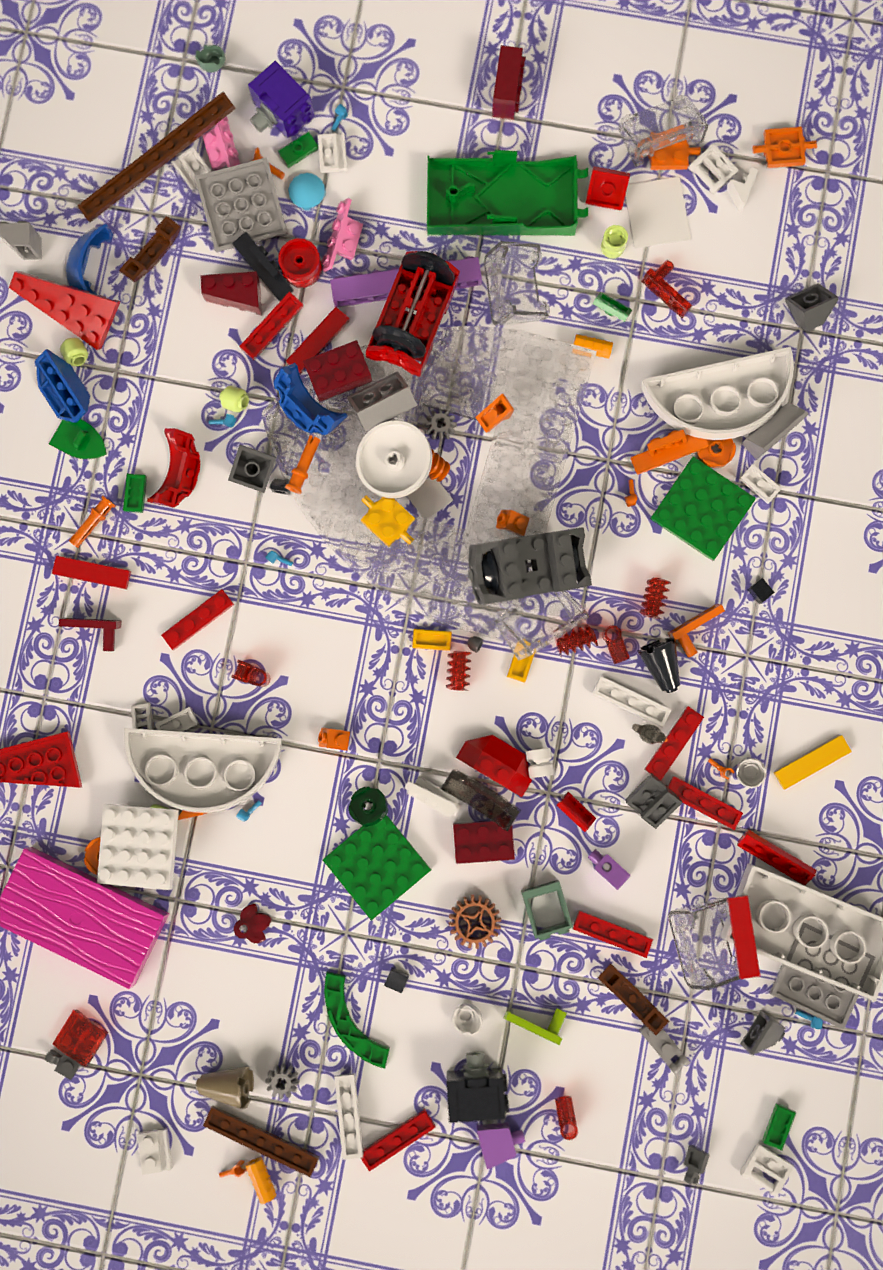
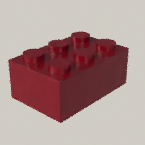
[492,45,526,120]
[303,340,372,402]
[453,819,515,864]

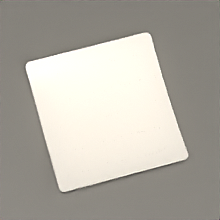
[407,477,453,520]

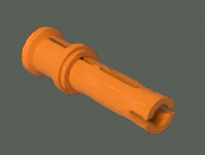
[285,435,321,494]
[68,495,116,548]

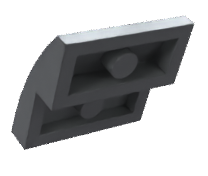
[625,773,682,829]

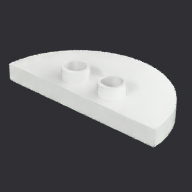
[641,347,794,440]
[124,728,283,813]

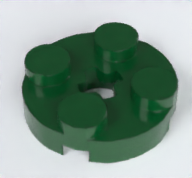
[348,787,388,827]

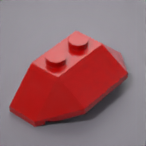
[456,735,532,797]

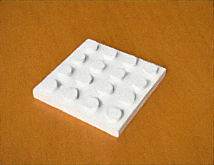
[97,804,179,890]

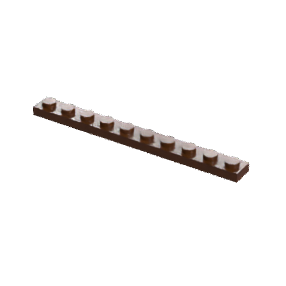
[77,92,236,222]

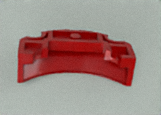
[147,428,200,508]

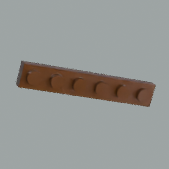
[203,1105,320,1177]

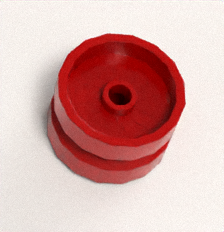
[278,238,322,288]

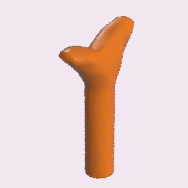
[250,147,285,179]

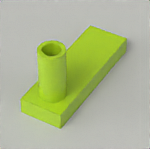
[503,1008,567,1046]

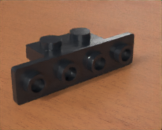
[233,232,294,301]

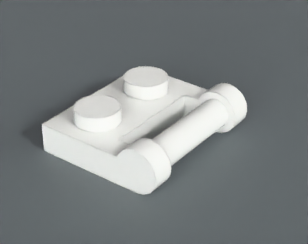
[688,144,739,195]
[740,1143,794,1197]

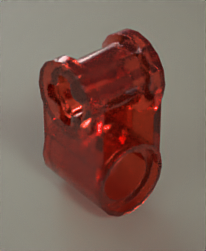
[231,660,271,687]

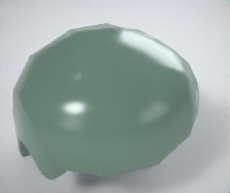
[195,45,226,73]

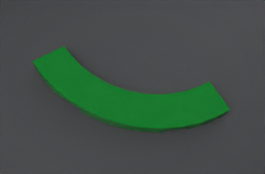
[324,971,390,1069]

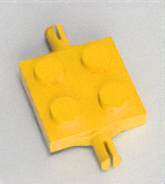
[360,495,415,547]

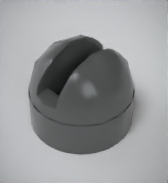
[467,636,483,653]

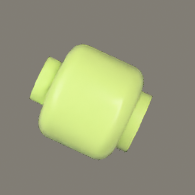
[60,338,88,366]
[219,385,249,413]

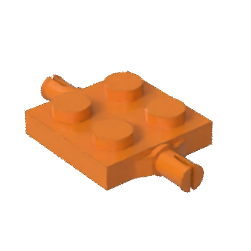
[752,127,817,168]
[637,132,701,170]

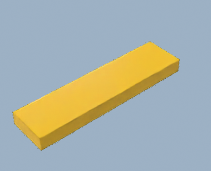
[773,735,852,790]

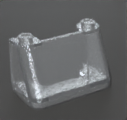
[619,95,708,167]
[484,241,550,326]
[494,591,590,660]
[668,898,740,990]

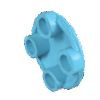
[288,173,326,211]

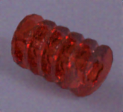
[639,578,672,619]
[555,624,598,658]
[446,651,472,691]

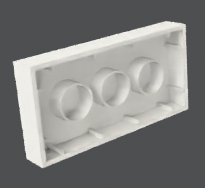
[720,864,883,1002]

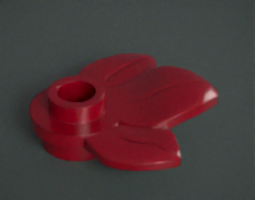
[233,904,272,944]

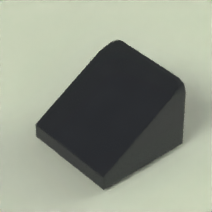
[270,479,291,495]
[748,578,775,605]
[384,967,409,994]

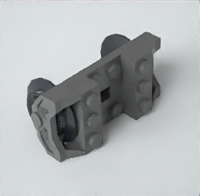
[468,527,592,605]

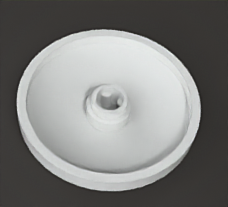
[356,420,432,498]

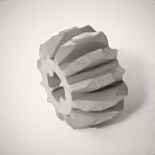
[425,408,457,441]
[265,1063,300,1100]

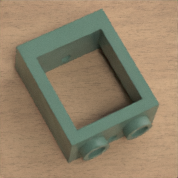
[521,880,573,941]

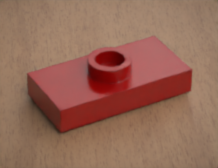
[557,792,596,832]

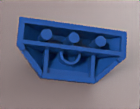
[34,349,91,423]

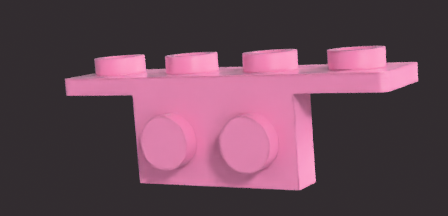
[202,116,240,171]
[322,198,363,272]

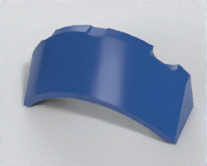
[66,224,113,295]
[274,363,348,435]

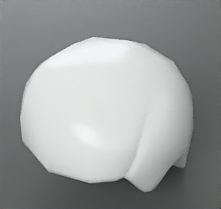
[736,758,766,788]
[452,1004,483,1036]

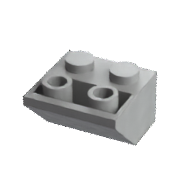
[0,221,42,260]

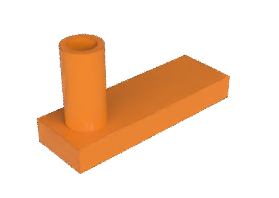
[667,604,725,658]

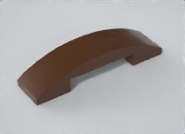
[119,216,181,282]
[597,963,670,1036]

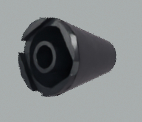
[637,637,680,693]

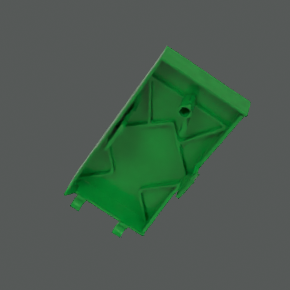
[427,150,588,236]

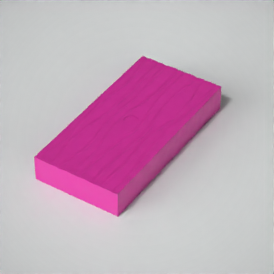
[0,847,170,989]

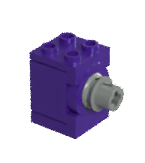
[248,60,315,139]

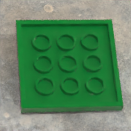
[650,457,756,561]
[322,815,432,921]

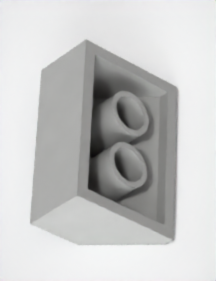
[347,371,417,432]
[742,402,809,460]

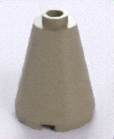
[196,1067,254,1109]

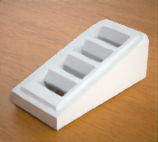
[131,703,155,730]

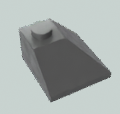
[785,283,838,332]
[228,444,277,493]
[740,1011,786,1056]

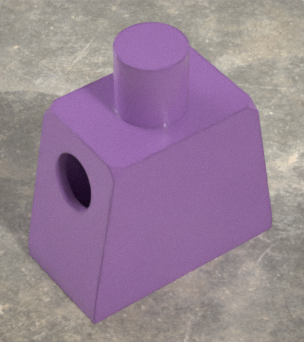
[588,849,631,891]
[477,1122,526,1170]

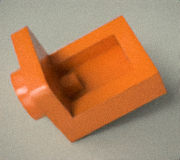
[496,510,530,536]
[318,728,350,751]

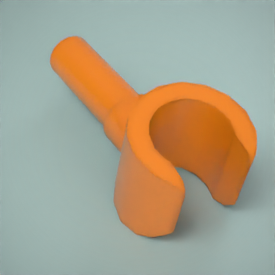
[625,479,637,507]
[707,758,734,779]
[219,1160,247,1178]

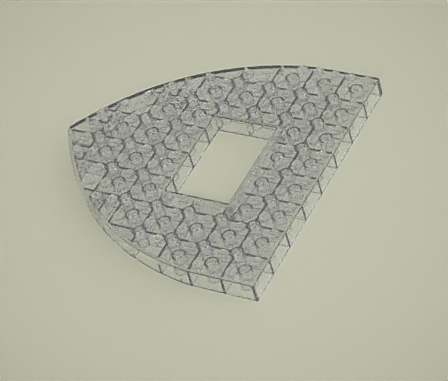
[262,326,597,644]

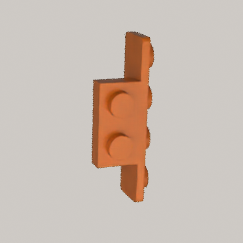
[631,430,709,475]

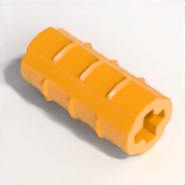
[572,334,613,359]
[246,1157,277,1204]

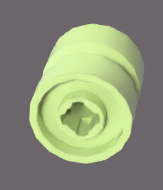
[601,225,628,259]

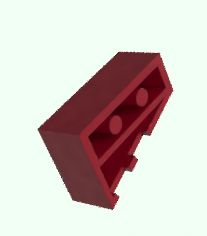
[200,271,262,316]

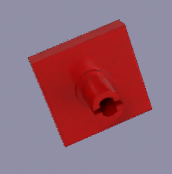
[585,166,630,211]

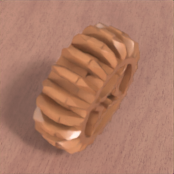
[449,895,501,949]

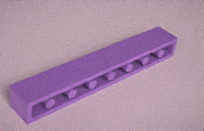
[330,256,482,307]

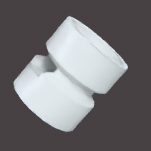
[526,748,555,778]

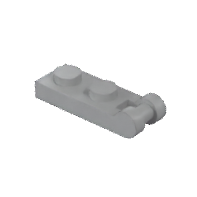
[639,1025,691,1075]

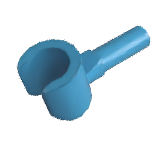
[331,104,348,132]
[209,414,236,427]
[266,551,293,566]
[236,800,262,822]
[795,1010,823,1030]

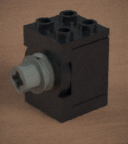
[446,1052,509,1123]

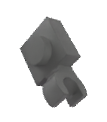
[44,1049,83,1080]
[683,1145,710,1185]

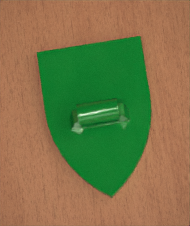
[49,419,107,459]

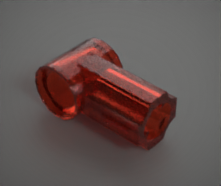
[602,625,630,664]
[555,1096,578,1140]

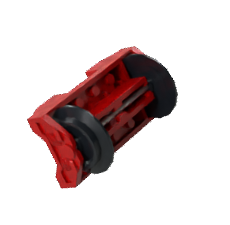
[366,251,460,377]

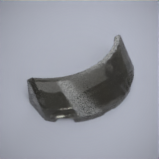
[441,768,521,832]

